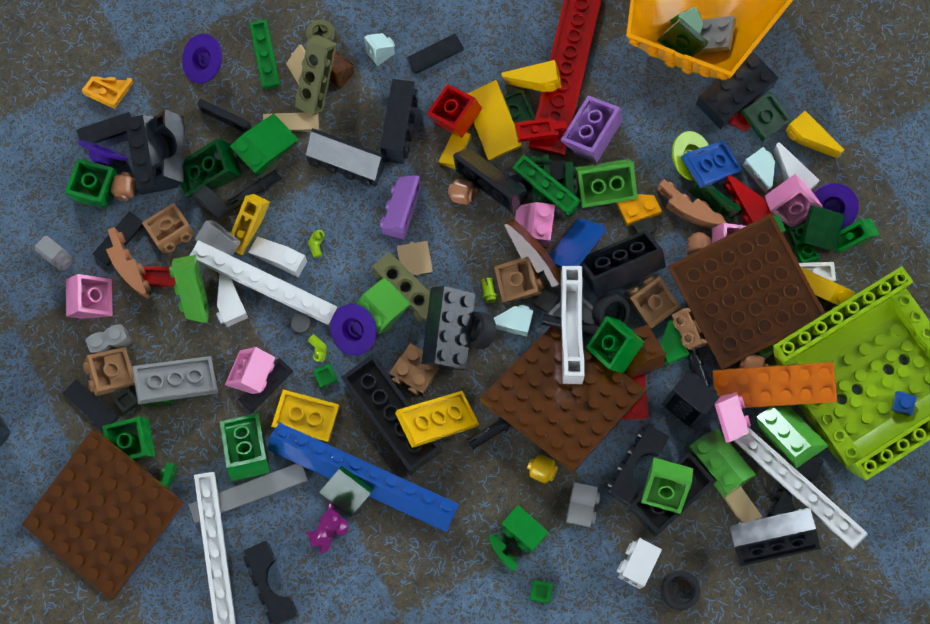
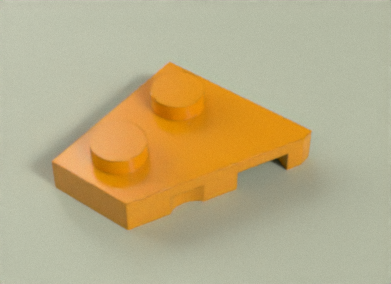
[82,76,134,109]
[616,194,662,226]

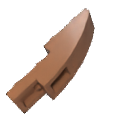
[657,179,726,229]
[106,227,151,299]

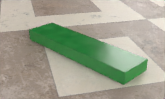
[249,19,281,90]
[512,155,581,216]

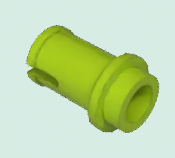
[481,278,497,303]

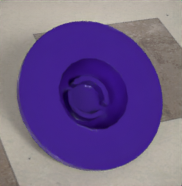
[182,34,222,84]
[78,140,128,166]
[813,183,859,231]
[330,304,377,355]

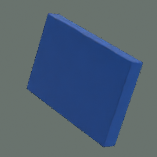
[681,140,743,188]
[549,218,607,269]

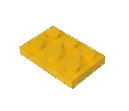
[271,389,340,443]

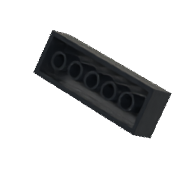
[341,354,442,475]

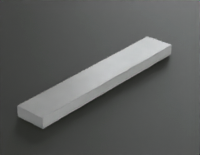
[188,463,308,523]

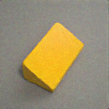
[438,133,470,170]

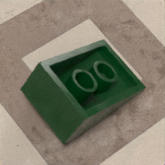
[181,139,241,198]

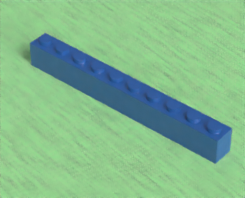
[268,422,459,532]

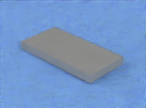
[132,356,218,404]

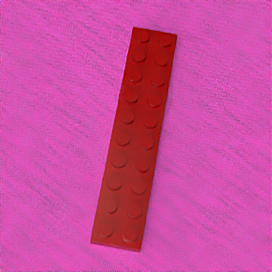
[528,0,601,157]

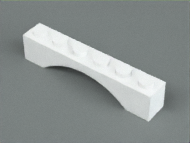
[561,266,585,384]

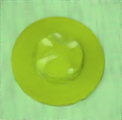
[672,131,708,181]

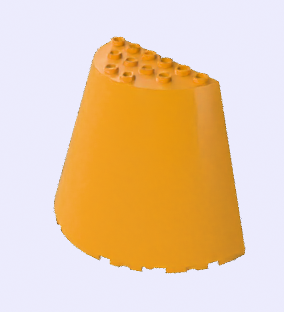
[626,0,793,80]

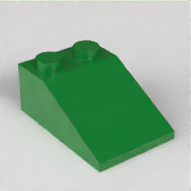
[230,113,299,177]
[220,413,270,482]

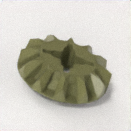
[306,20,335,41]

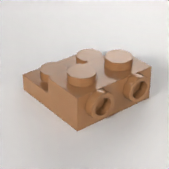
[142,203,195,254]
[494,257,544,304]
[625,274,680,329]
[672,308,708,350]
[389,343,440,396]
[83,347,135,396]

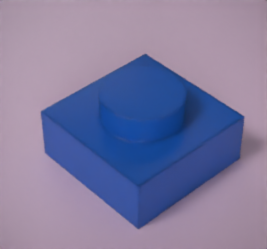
[891,391,917,416]

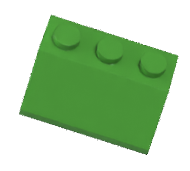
[576,159,638,208]
[169,255,209,323]
[757,405,828,469]
[687,429,756,498]

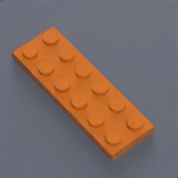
[713,361,837,408]

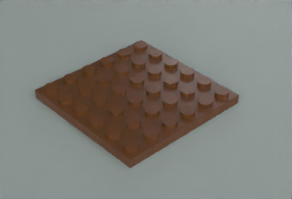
[667,213,825,370]
[480,327,647,473]
[22,429,185,600]

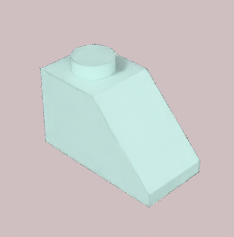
[364,33,395,66]
[742,147,775,194]
[494,305,533,337]

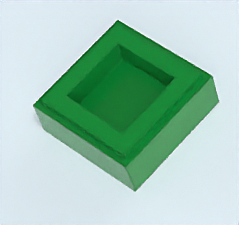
[313,363,338,389]
[530,580,553,604]

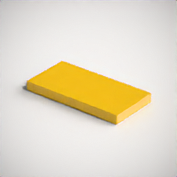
[467,80,523,161]
[395,391,479,448]

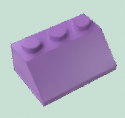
[561,95,623,164]
[380,175,421,240]

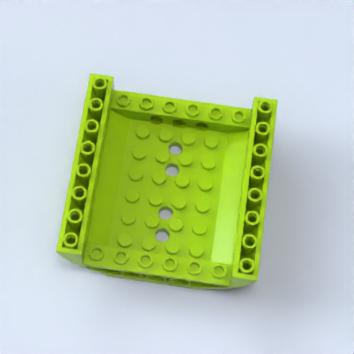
[774,266,930,480]

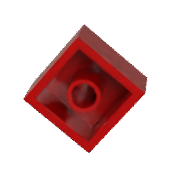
[426,84,483,138]

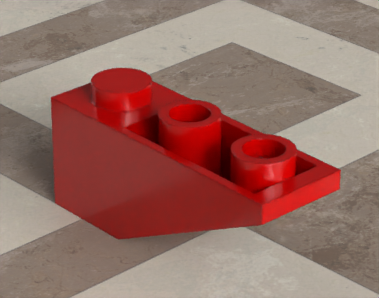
[724,175,774,226]

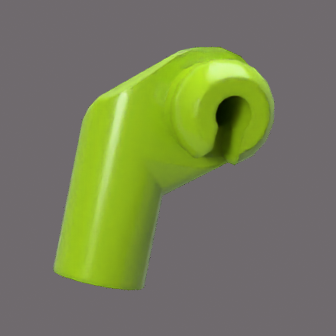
[308,230,325,259]
[308,334,327,362]

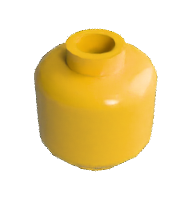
[527,454,558,483]

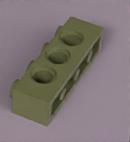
[295,35,337,116]
[372,251,430,324]

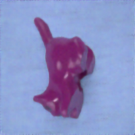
[306,501,348,554]

